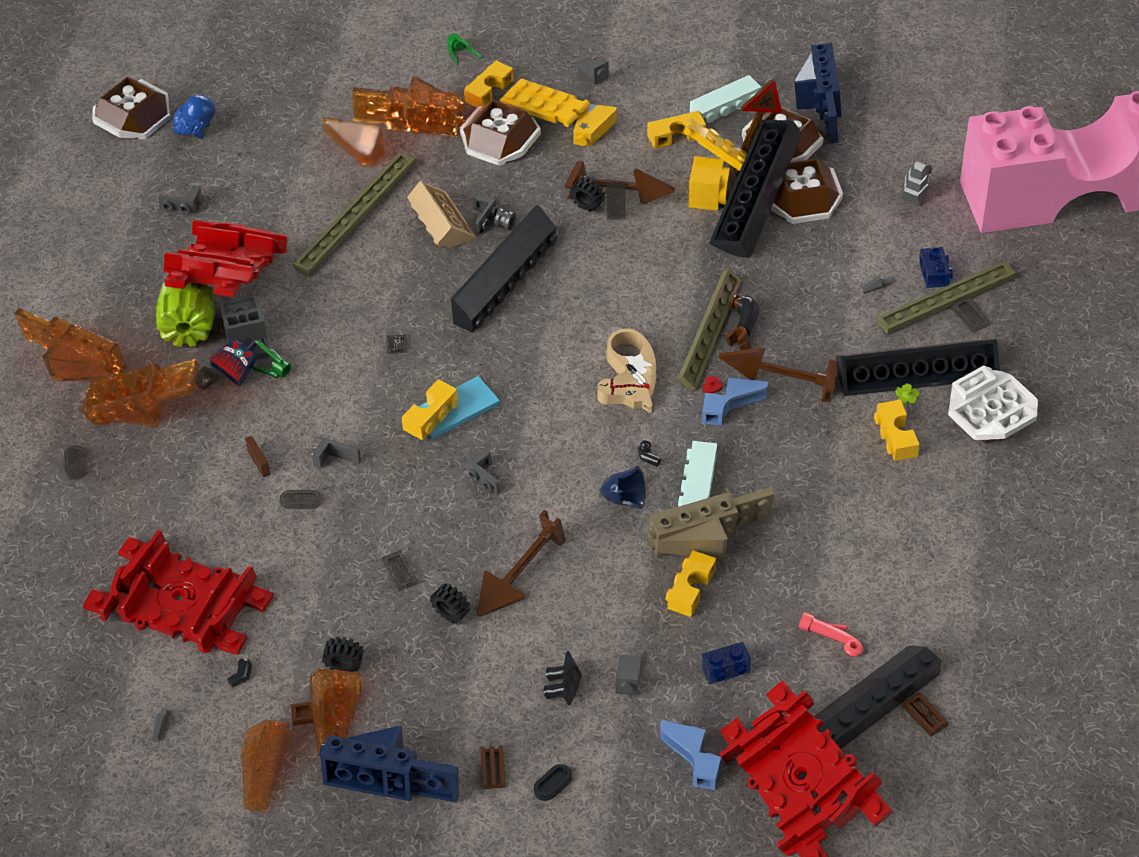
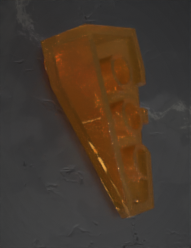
[322,117,384,167]
[310,669,361,756]
[241,720,291,813]

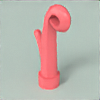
[799,612,864,657]

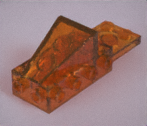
[352,76,465,136]
[14,308,127,384]
[81,359,199,428]

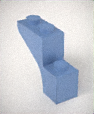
[702,378,768,425]
[660,720,721,790]

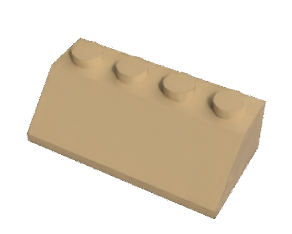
[407,181,477,248]

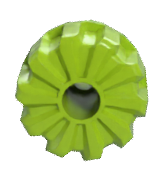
[156,282,215,347]

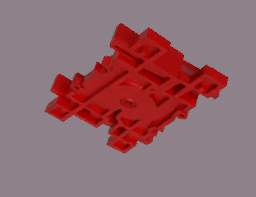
[163,220,287,297]
[83,530,274,655]
[719,680,893,857]

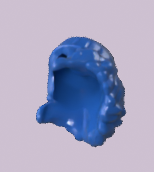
[173,95,215,139]

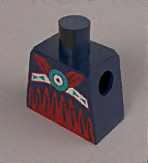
[209,337,257,387]

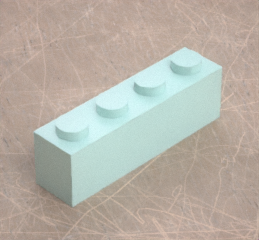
[690,75,761,124]
[678,441,717,513]

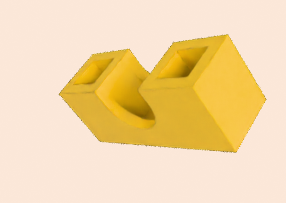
[464,60,514,107]
[647,111,706,149]
[402,379,459,440]
[874,400,919,461]
[665,550,716,617]

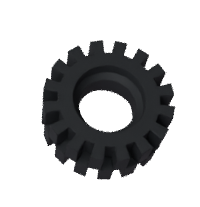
[569,176,605,212]
[430,583,471,624]
[322,637,364,673]

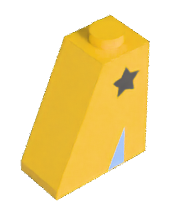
[573,104,617,146]

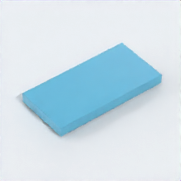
[418,376,500,439]

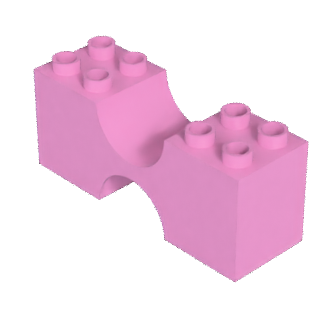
[960,91,1139,233]

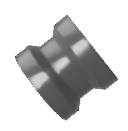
[495,208,516,230]

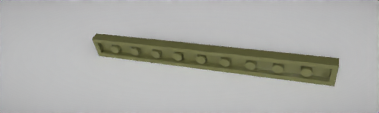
[293,152,416,276]

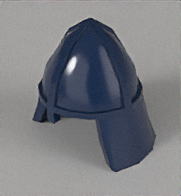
[599,466,646,509]

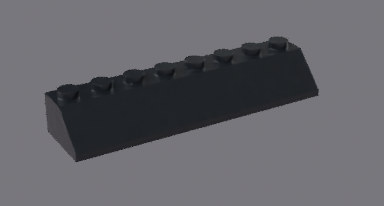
[709,119,802,258]
[451,205,557,333]
[836,338,1000,396]
[814,646,942,749]

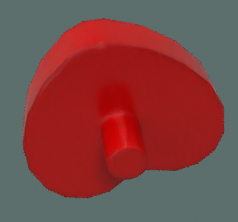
[703,376,722,394]

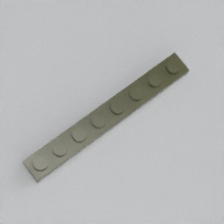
[876,261,1016,334]
[678,268,741,391]

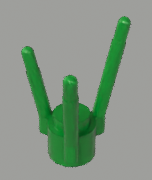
[447,33,483,65]
[252,340,292,378]

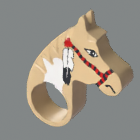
[597,329,656,413]

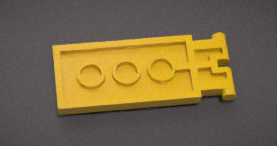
[500,79,590,127]
[684,118,747,171]

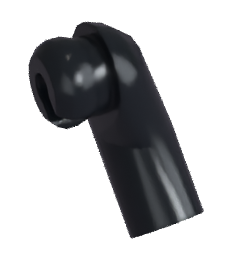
[638,440,661,467]
[227,658,252,688]

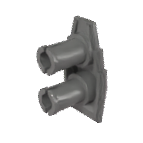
[901,161,932,206]

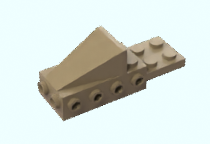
[647,487,774,561]

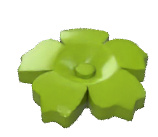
[895,383,920,405]

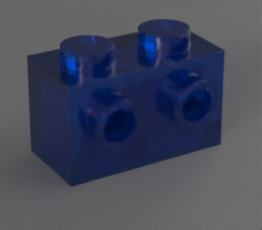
[919,247,953,288]
[701,642,751,685]

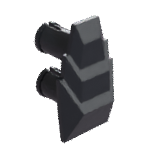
[544,651,582,705]

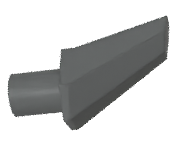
[863,275,891,293]
[152,708,170,742]

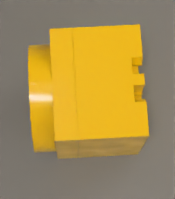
[689,156,731,211]

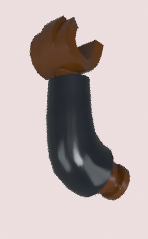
[725,295,759,350]

